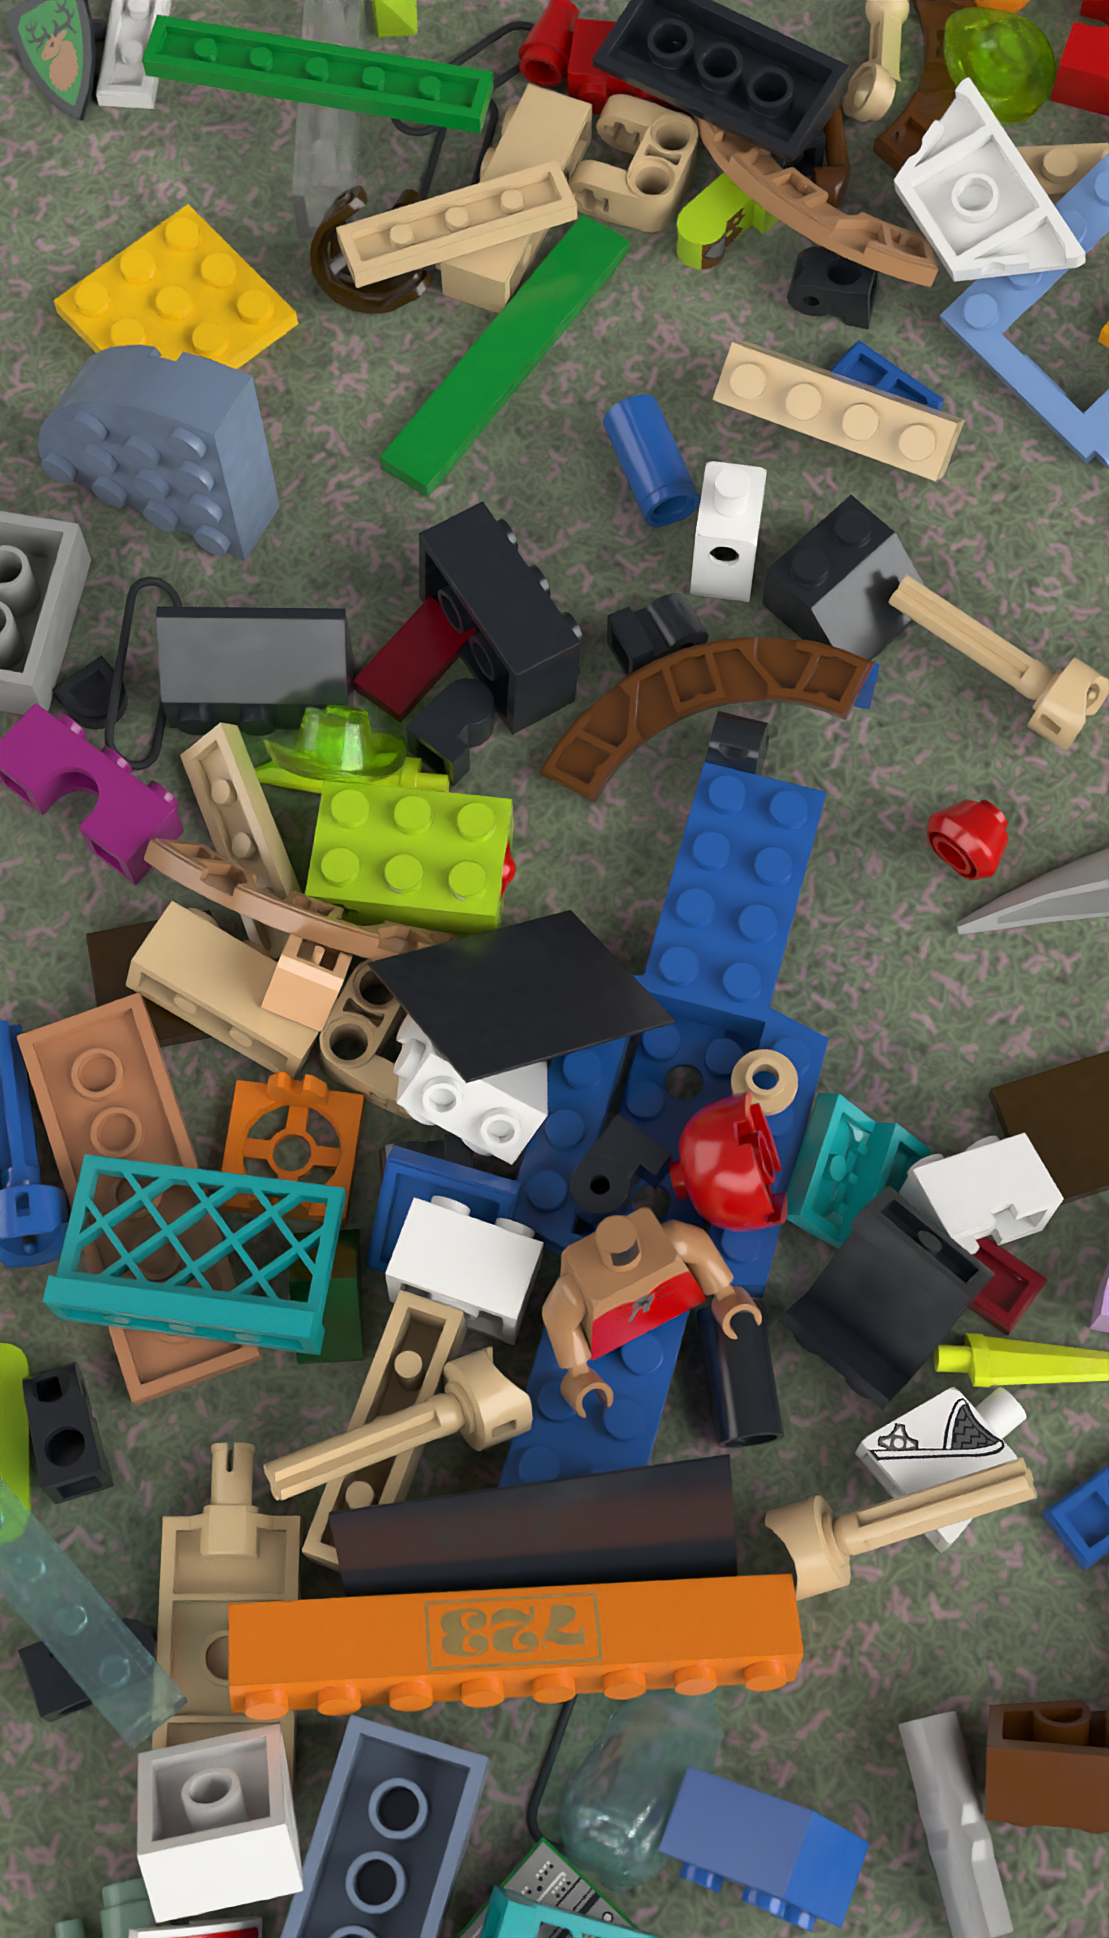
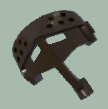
[310,185,432,314]

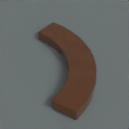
[873,0,982,173]
[539,637,875,802]

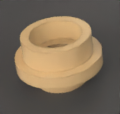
[731,1049,798,1116]

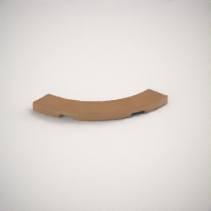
[693,115,938,287]
[144,838,460,960]

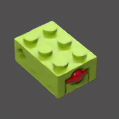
[305,779,516,938]

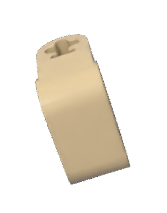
[568,94,699,233]
[319,959,415,1120]

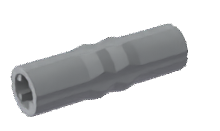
[899,1711,1014,1938]

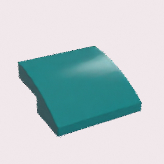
[786,1093,932,1249]

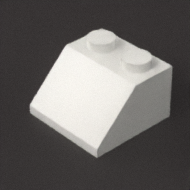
[385,1196,544,1345]
[137,1723,303,1923]

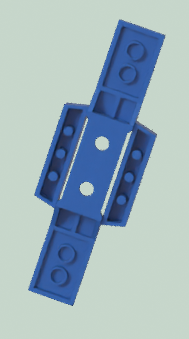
[499,762,829,1487]

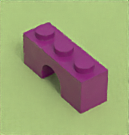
[0,703,184,886]

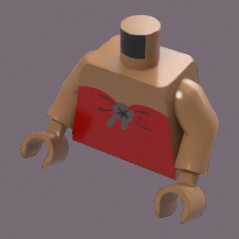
[542,1207,762,1418]

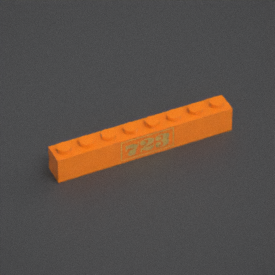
[228,1574,804,1720]

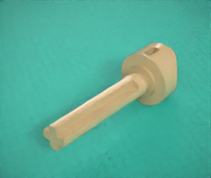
[889,575,1109,751]
[264,1346,533,1501]
[765,1457,1037,1601]

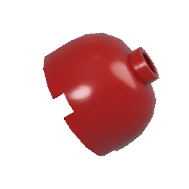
[669,1091,787,1232]

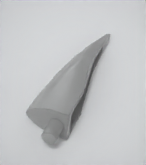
[956,847,1109,935]

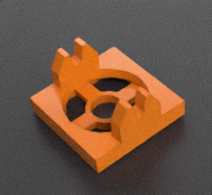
[218,1071,366,1225]

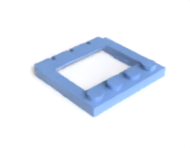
[940,153,1109,469]

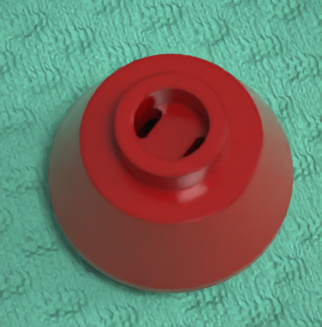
[927,799,1009,880]

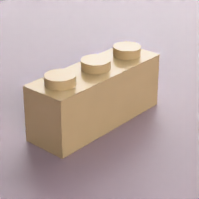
[125,901,338,1079]

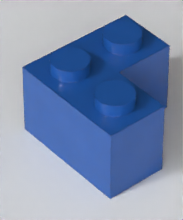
[658,1766,870,1932]

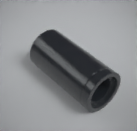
[696,1300,785,1448]

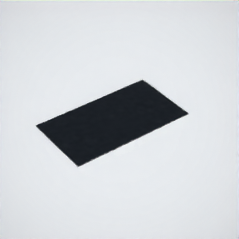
[328,1454,738,1597]

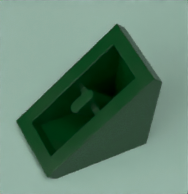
[288,1229,365,1365]

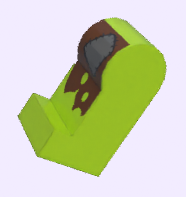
[676,172,779,270]

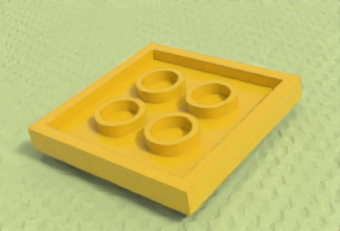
[53,204,298,370]

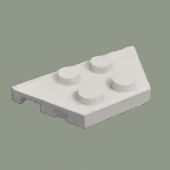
[894,77,1085,282]

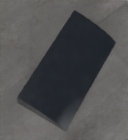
[592,0,849,163]

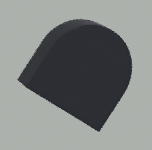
[52,655,128,730]

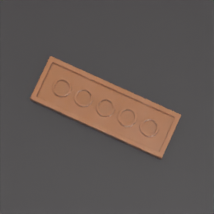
[17,992,263,1406]

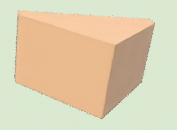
[261,934,353,1032]

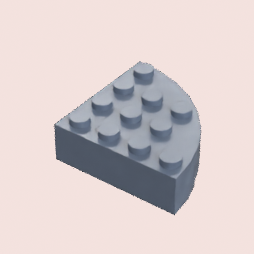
[38,344,280,561]

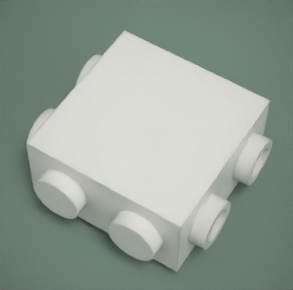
[393,1014,547,1165]

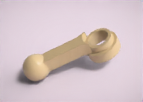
[843,0,909,122]

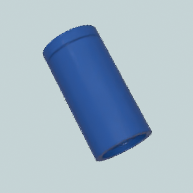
[603,395,701,527]

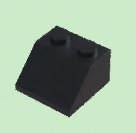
[762,495,925,660]

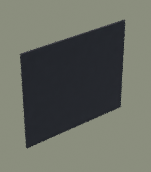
[368,910,675,1083]

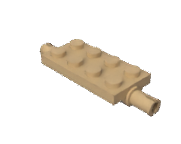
[152,1442,303,1805]

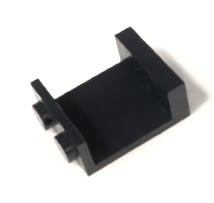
[778,1186,995,1410]

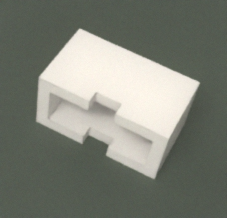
[898,1133,1064,1254]

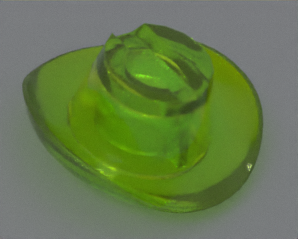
[943,7,1056,124]
[263,705,407,784]

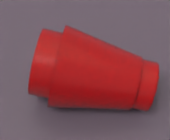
[518,0,580,87]

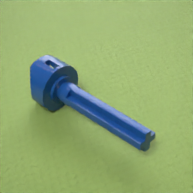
[0,1020,71,1268]

